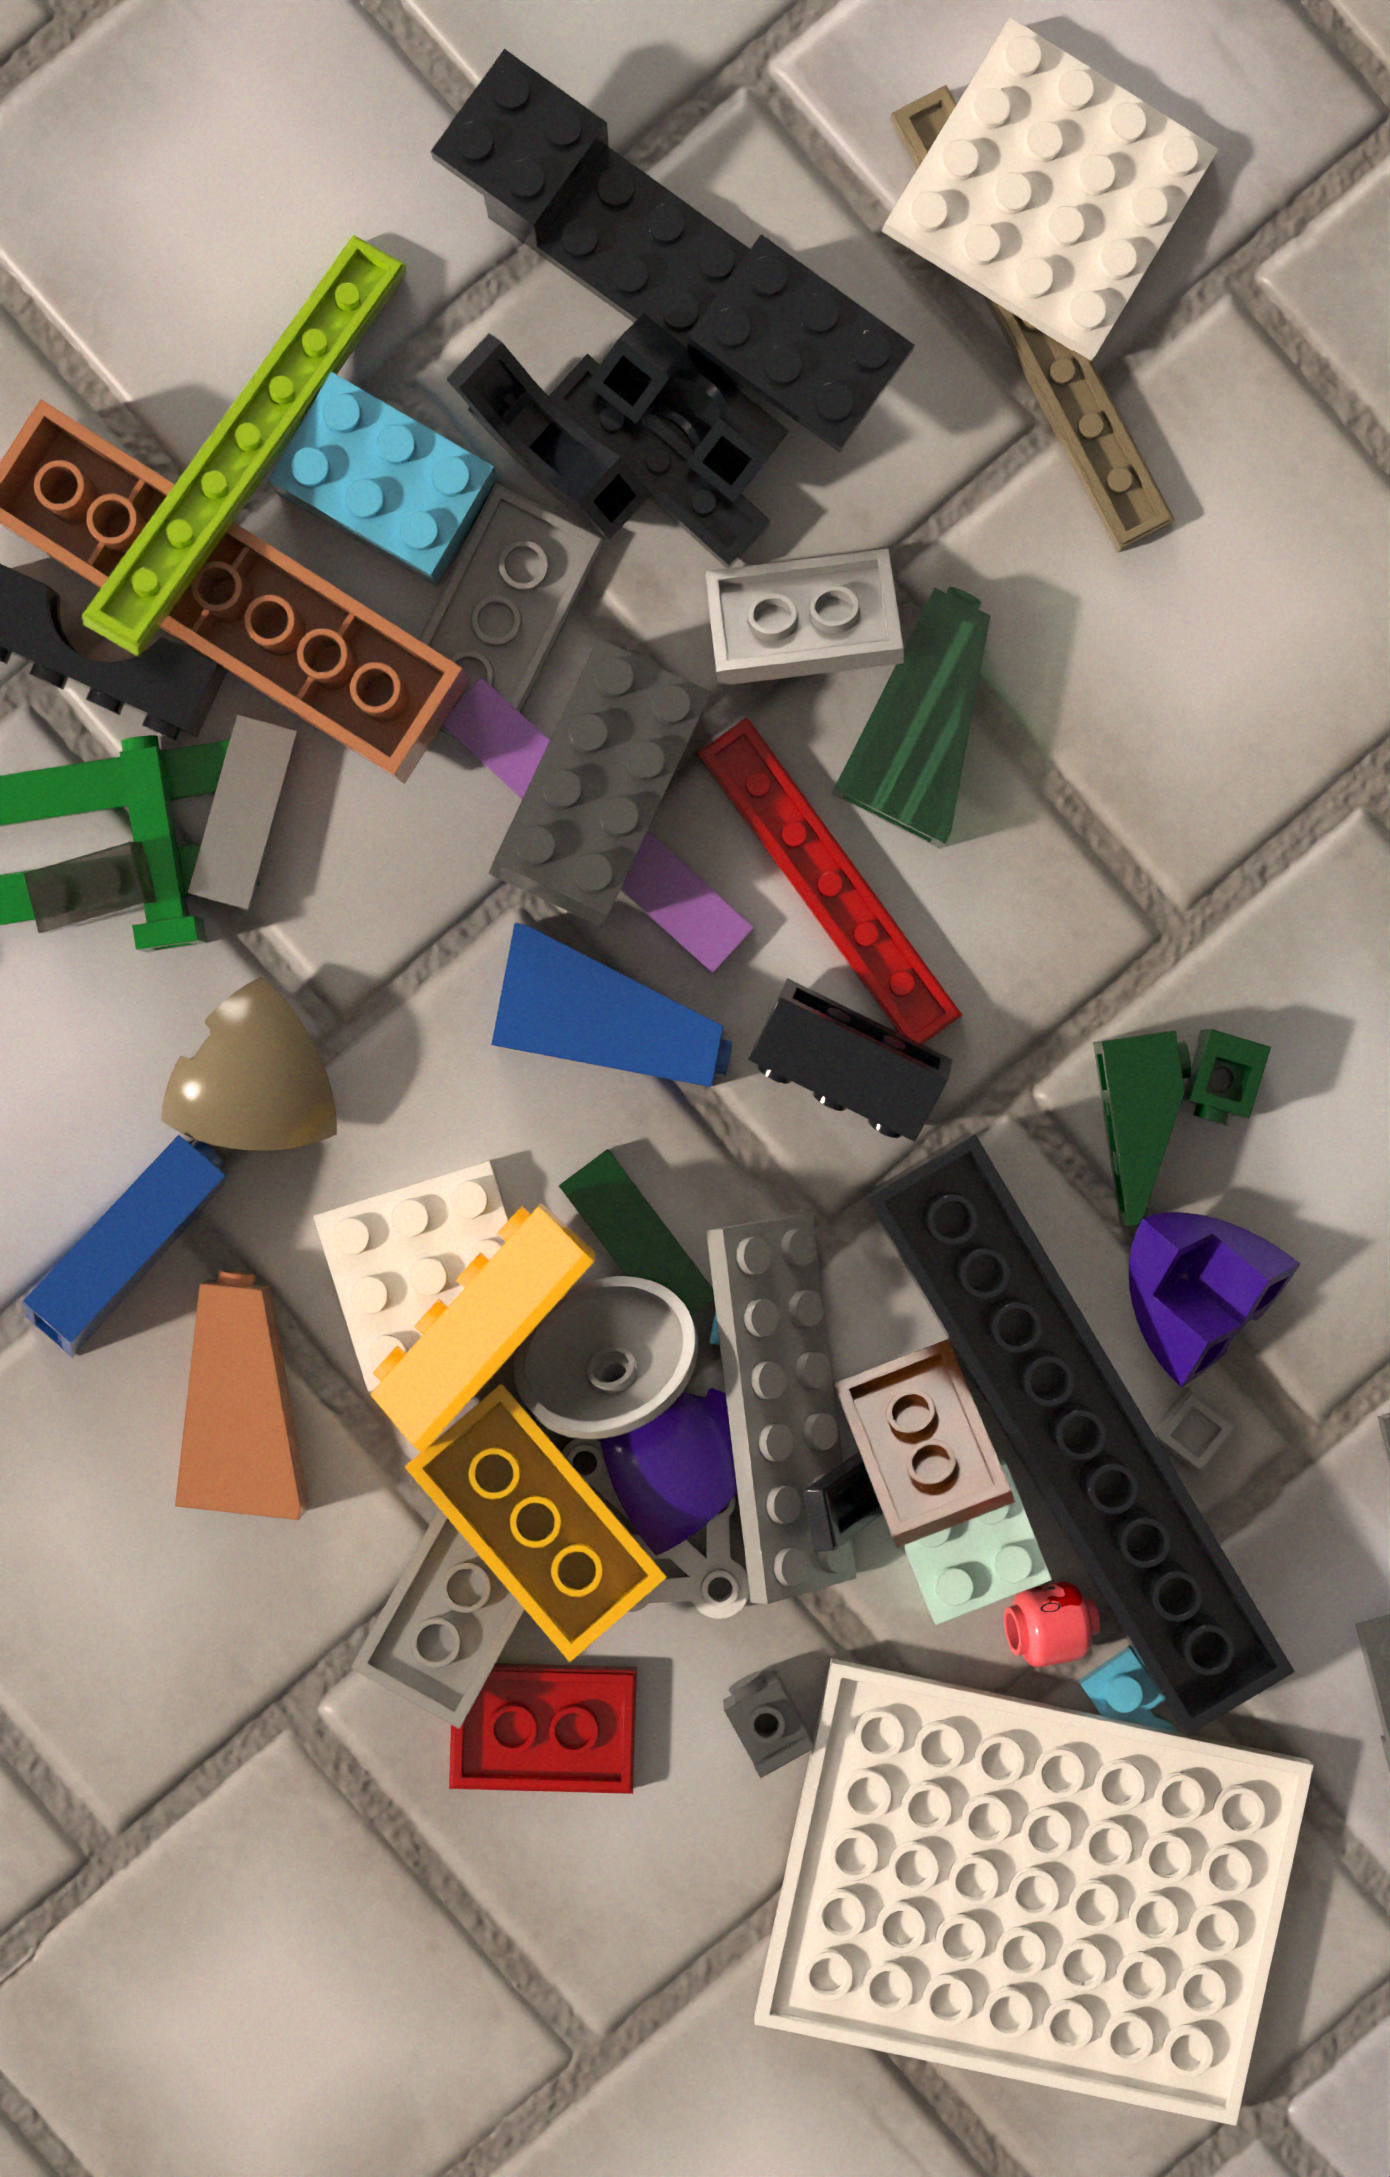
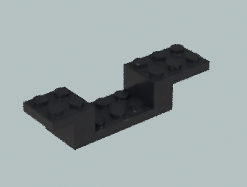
[431,48,915,453]

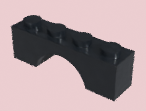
[0,564,227,741]

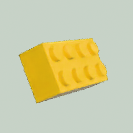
[405,1383,667,1662]

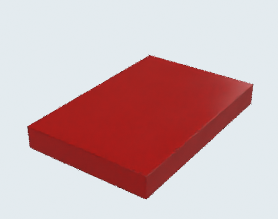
[449,1663,637,1794]

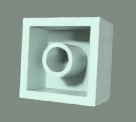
[904,1454,1052,1625]

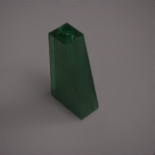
[831,587,990,849]

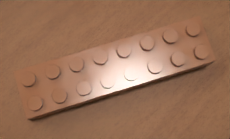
[0,399,471,784]

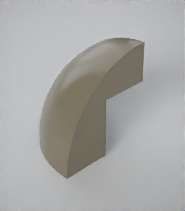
[161,977,337,1151]

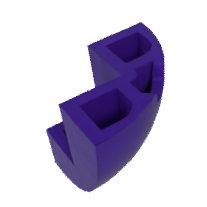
[1129,1212,1300,1387]
[600,1388,737,1556]

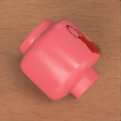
[1004,1581,1100,1667]

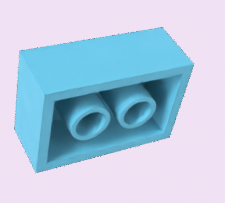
[268,372,498,587]

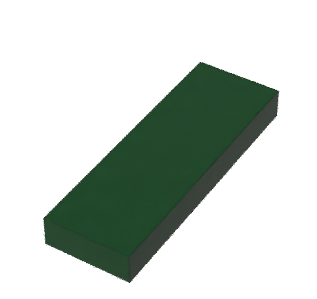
[559,1149,714,1316]

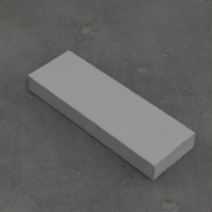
[188,714,298,911]

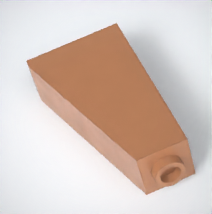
[175,1270,308,1520]

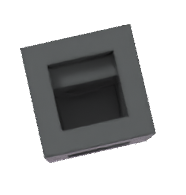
[723,1671,815,1778]

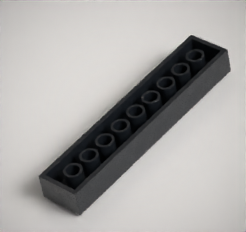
[863,1132,1295,1736]

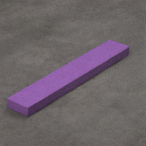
[442,677,754,973]

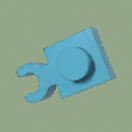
[1078,1647,1177,1732]

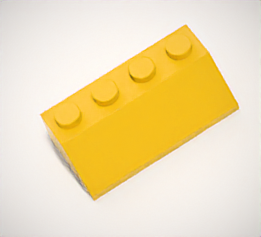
[370,1203,596,1454]

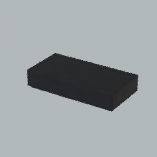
[803,1452,883,1551]

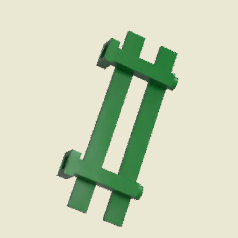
[0,735,260,952]

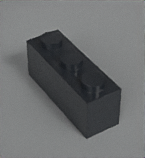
[748,978,953,1142]

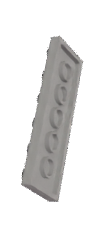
[706,1213,856,1604]

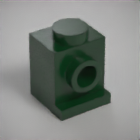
[1182,1029,1271,1126]

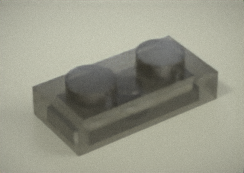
[24,842,157,933]

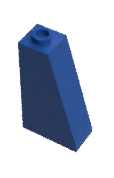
[491,923,732,1087]
[23,1135,226,1358]

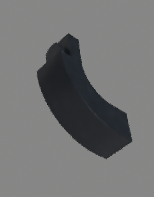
[446,333,651,540]

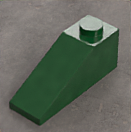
[1093,1030,1191,1226]

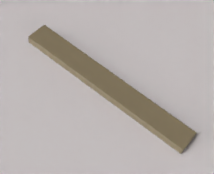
[890,85,1175,552]

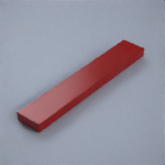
[697,717,963,1045]

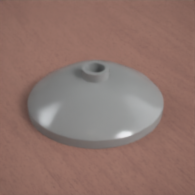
[514,1276,698,1439]

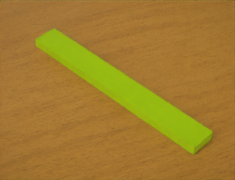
[82,235,406,657]

